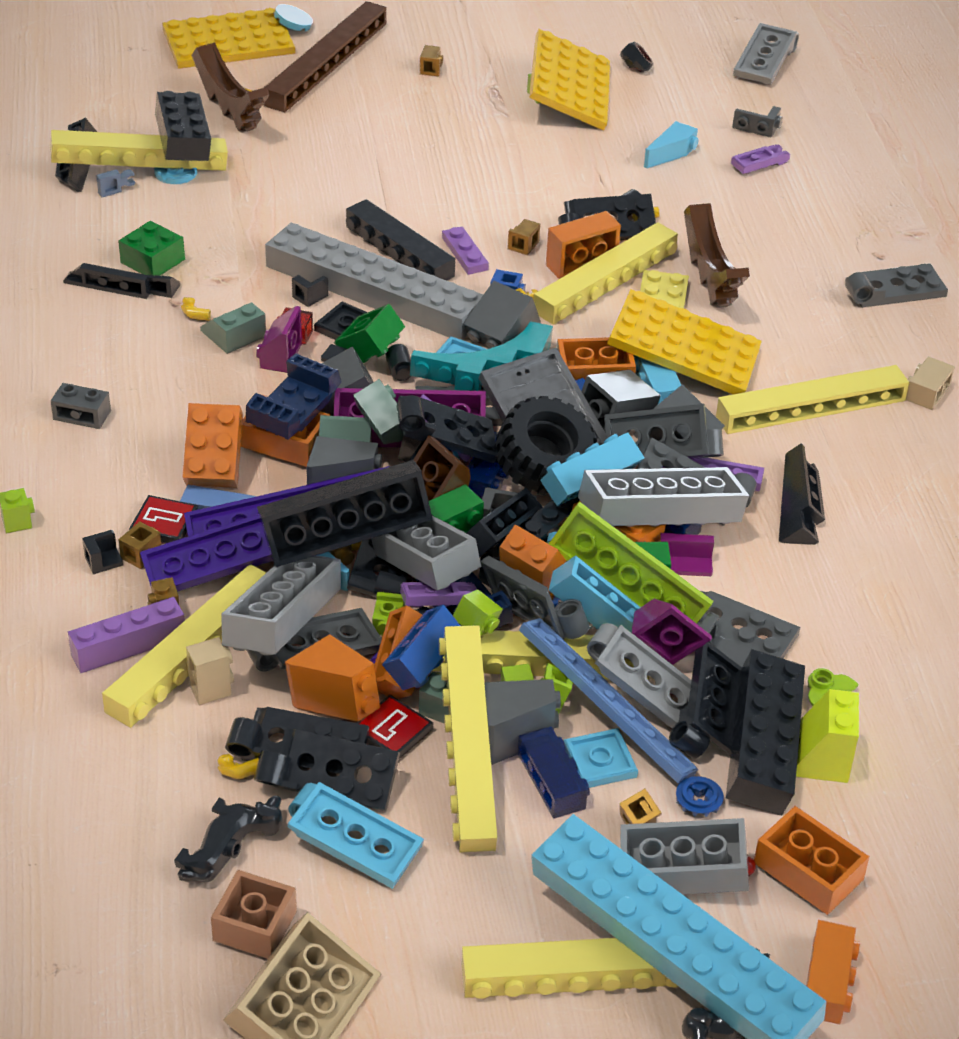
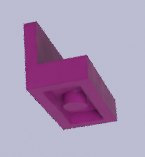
[660,533,714,577]

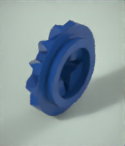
[676,776,724,817]

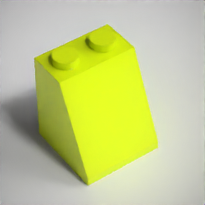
[796,689,859,783]

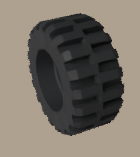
[495,396,597,496]

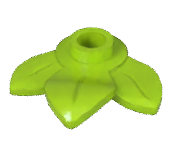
[807,668,859,706]

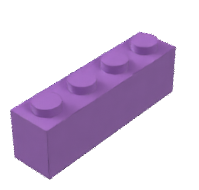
[68,597,185,673]

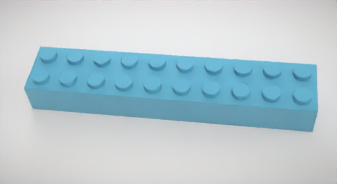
[531,814,827,1039]

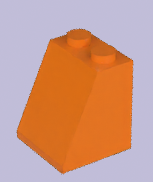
[500,525,567,600]
[285,634,380,722]

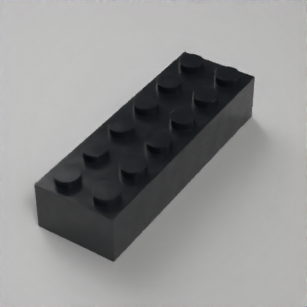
[257,460,433,567]
[726,649,805,816]

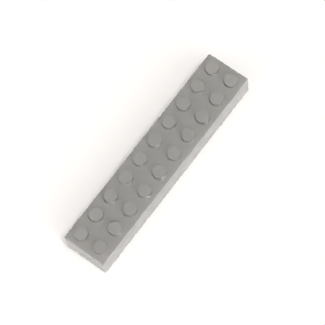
[265,223,483,340]

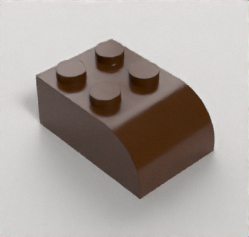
[414,436,471,501]

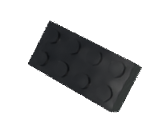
[155,91,211,161]

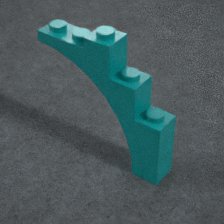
[410,321,553,391]

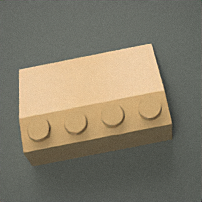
[223,912,381,1039]

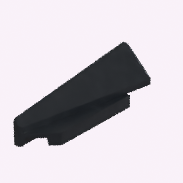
[55,118,97,192]
[63,263,181,299]
[779,443,825,545]

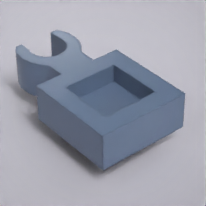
[96,169,136,197]

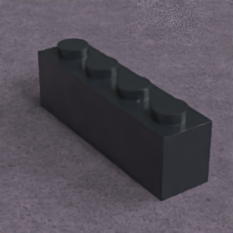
[466,488,543,558]

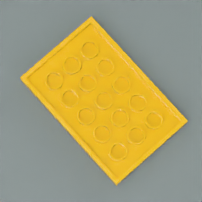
[162,8,295,69]
[529,29,610,130]
[607,289,762,394]

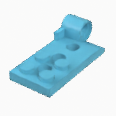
[287,782,424,889]

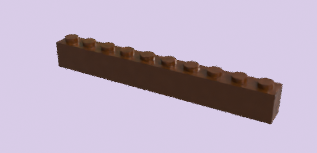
[264,1,387,113]

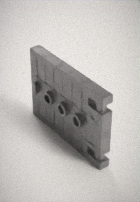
[479,348,606,456]

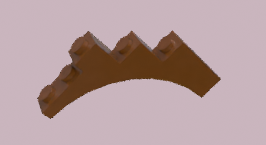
[192,43,270,131]
[684,203,750,307]

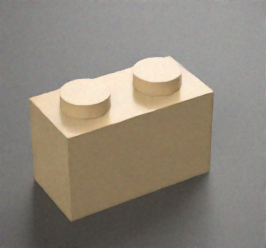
[906,356,955,410]
[186,637,234,705]

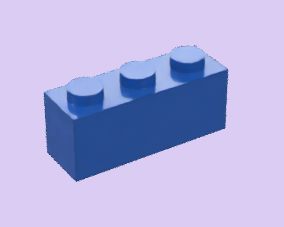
[382,604,460,690]

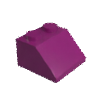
[256,306,302,373]
[632,599,712,665]

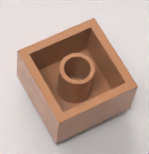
[211,870,297,959]

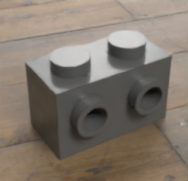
[51,383,111,429]

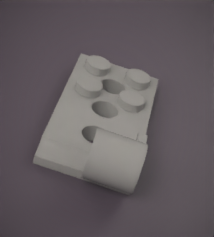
[733,23,799,85]
[587,623,691,728]

